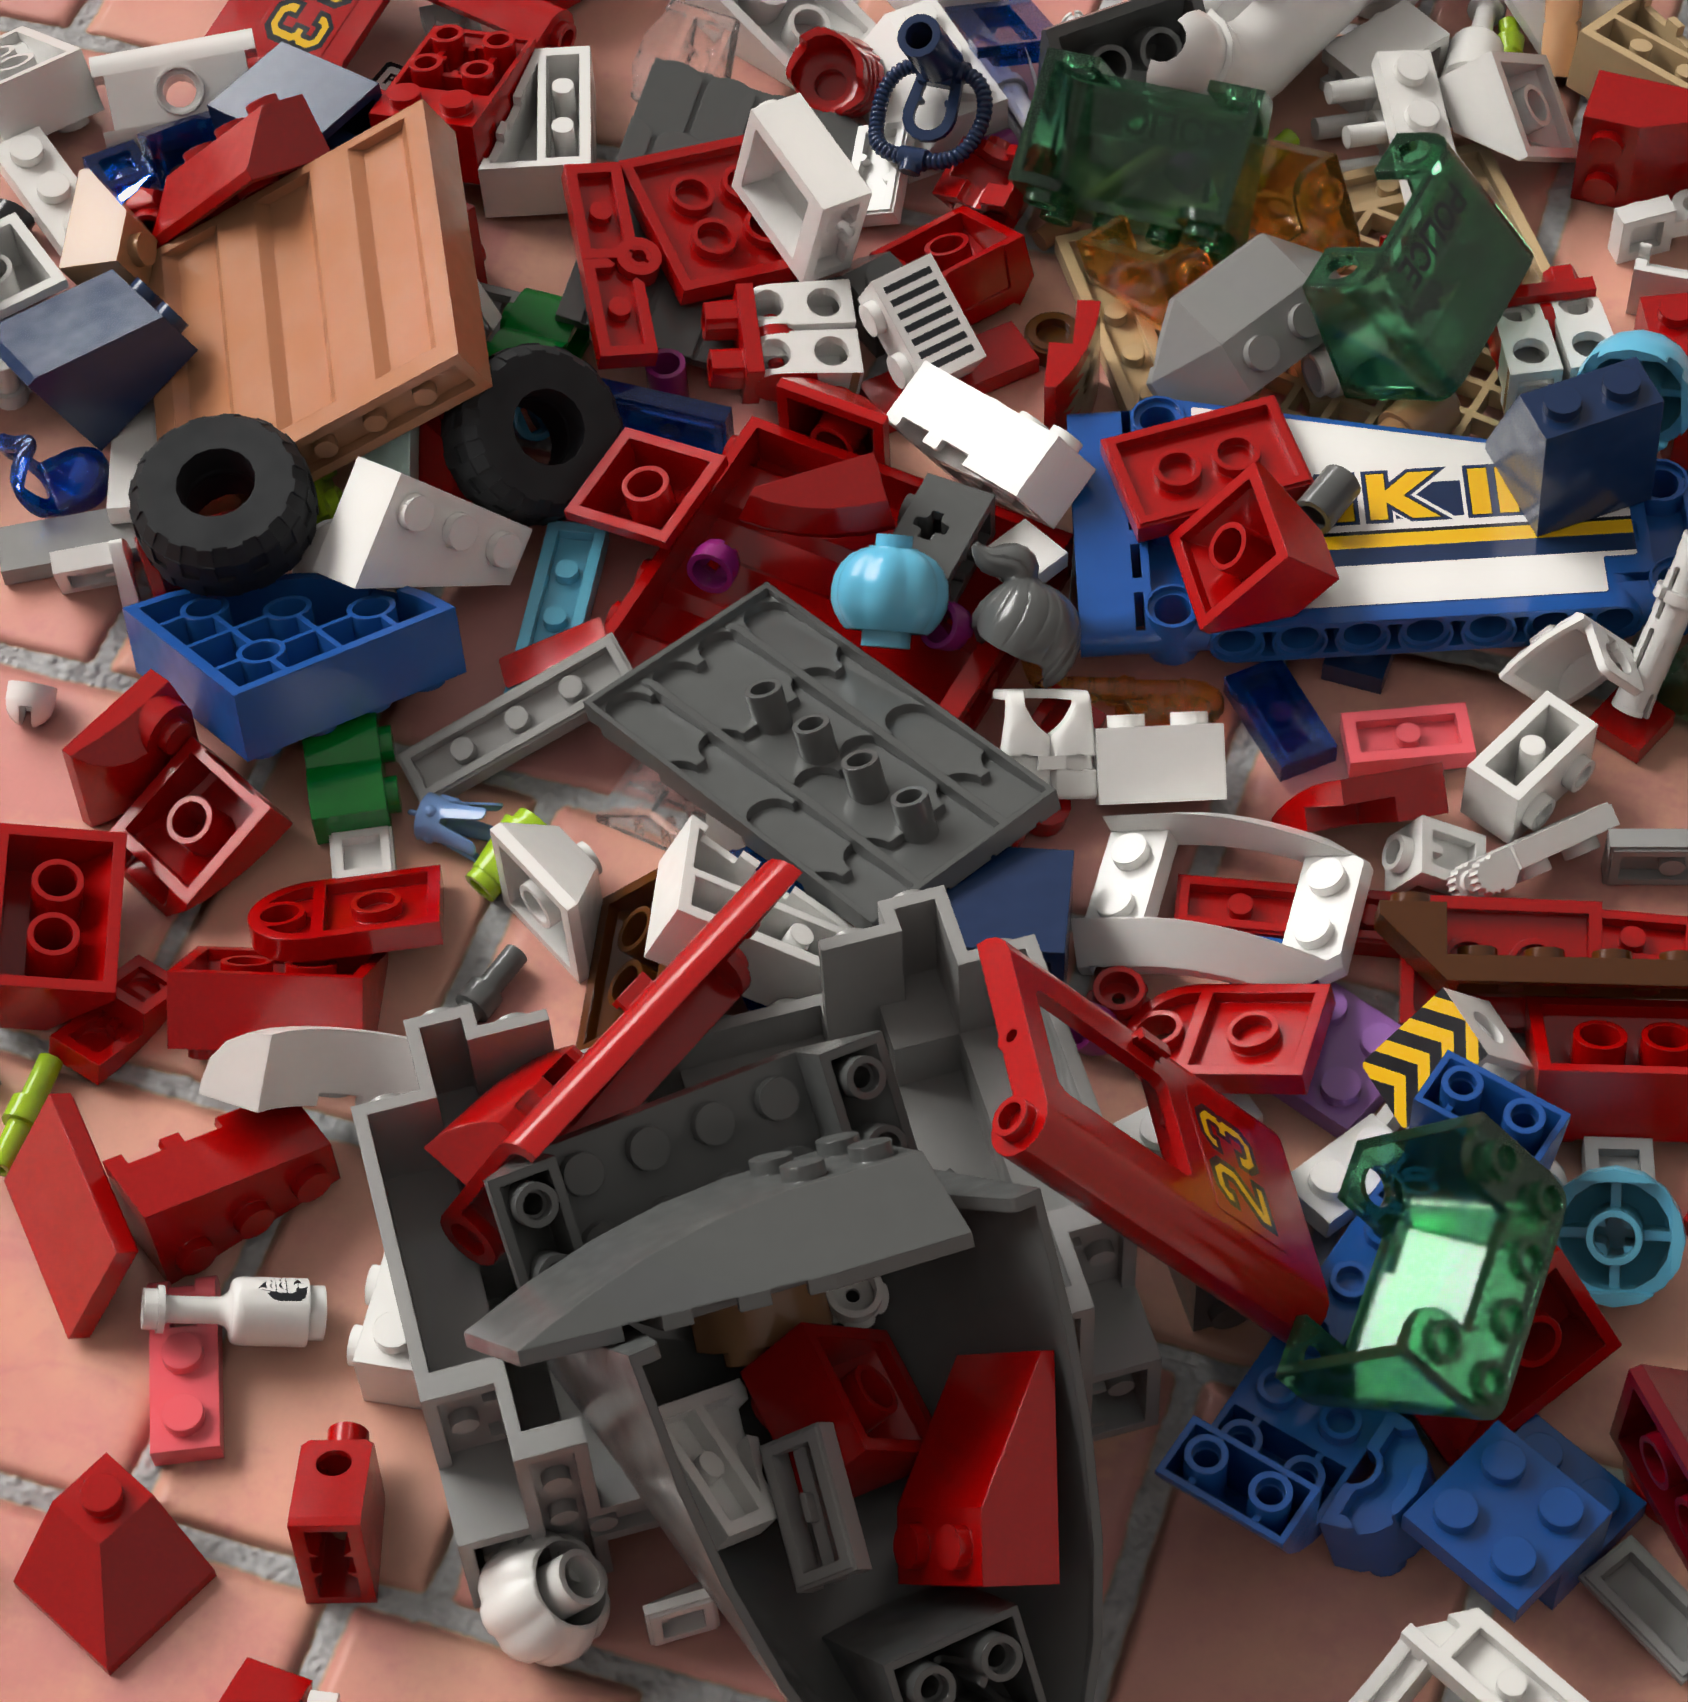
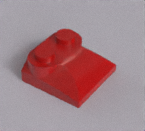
[62,669,199,827]

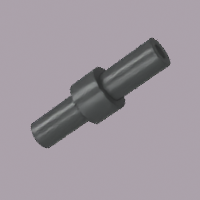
[456,944,527,1022]

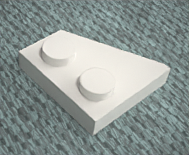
[658,1378,777,1551]

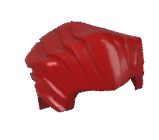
[786,26,884,119]

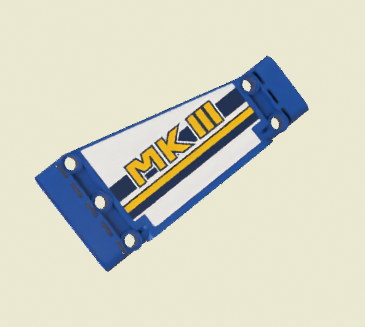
[1066,396,1688,666]

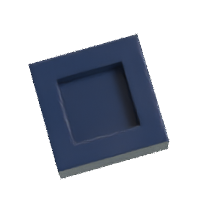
[1321,654,1395,695]

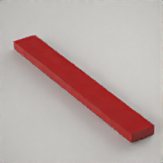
[1174,874,1688,959]

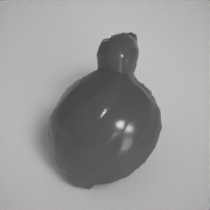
[971,542,1081,689]

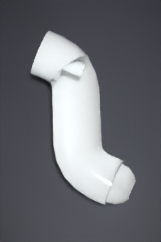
[1146,0,1419,130]

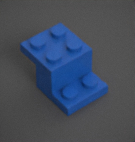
[1401,1414,1647,1623]

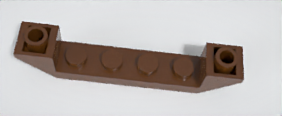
[1374,891,1688,1001]

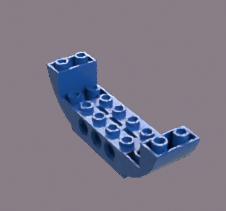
[1155,1050,1571,1554]

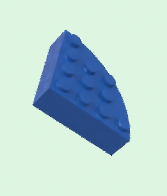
[122,573,467,762]

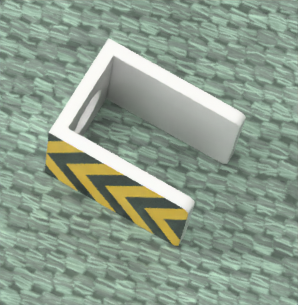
[1363,988,1534,1129]

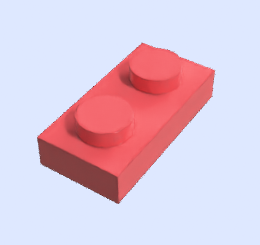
[1339,702,1476,778]

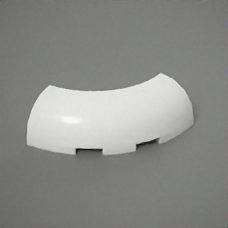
[199,1026,419,1113]

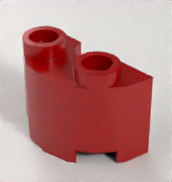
[931,135,1055,229]

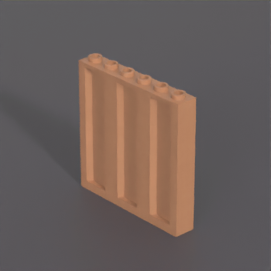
[149,99,493,516]

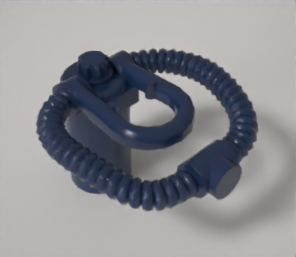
[868,14,993,177]

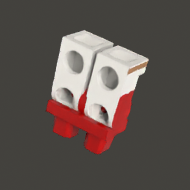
[1483,264,1614,415]
[701,279,864,404]

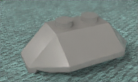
[1146,233,1356,406]

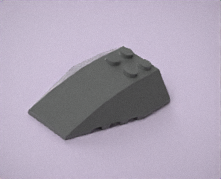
[464,1131,975,1367]

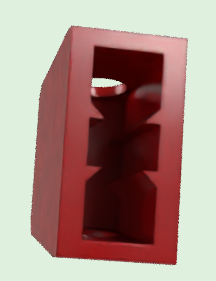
[287,1421,385,1604]

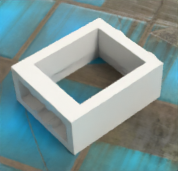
[732,93,873,282]

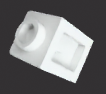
[1382,815,1486,896]

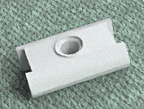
[88,28,258,161]

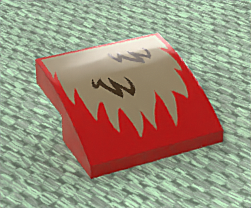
[1044,300,1101,431]

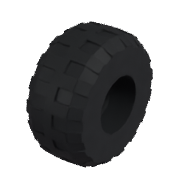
[440,343,623,527]
[128,413,319,597]

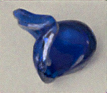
[0,433,110,519]

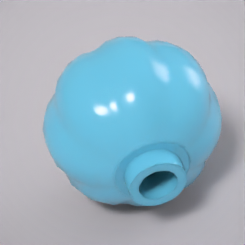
[830,533,949,650]

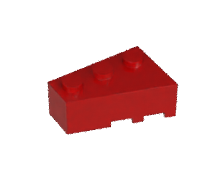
[102,1106,341,1285]

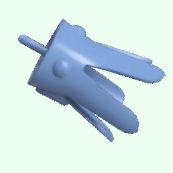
[408,792,503,862]

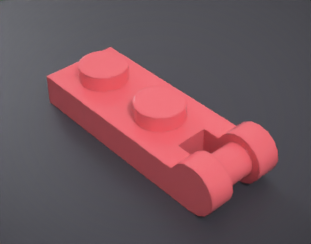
[147,1275,225,1466]

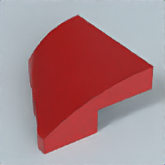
[1271,762,1449,833]
[424,1045,584,1185]

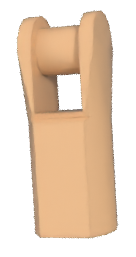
[1541,0,1583,77]

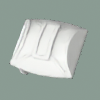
[1499,612,1644,704]

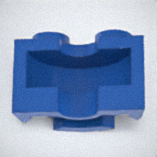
[1319,1408,1436,1577]

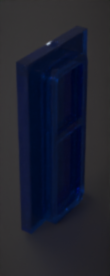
[945,0,1053,67]

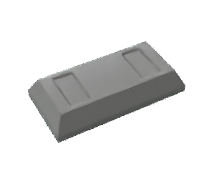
[1578,1535,1688,1686]

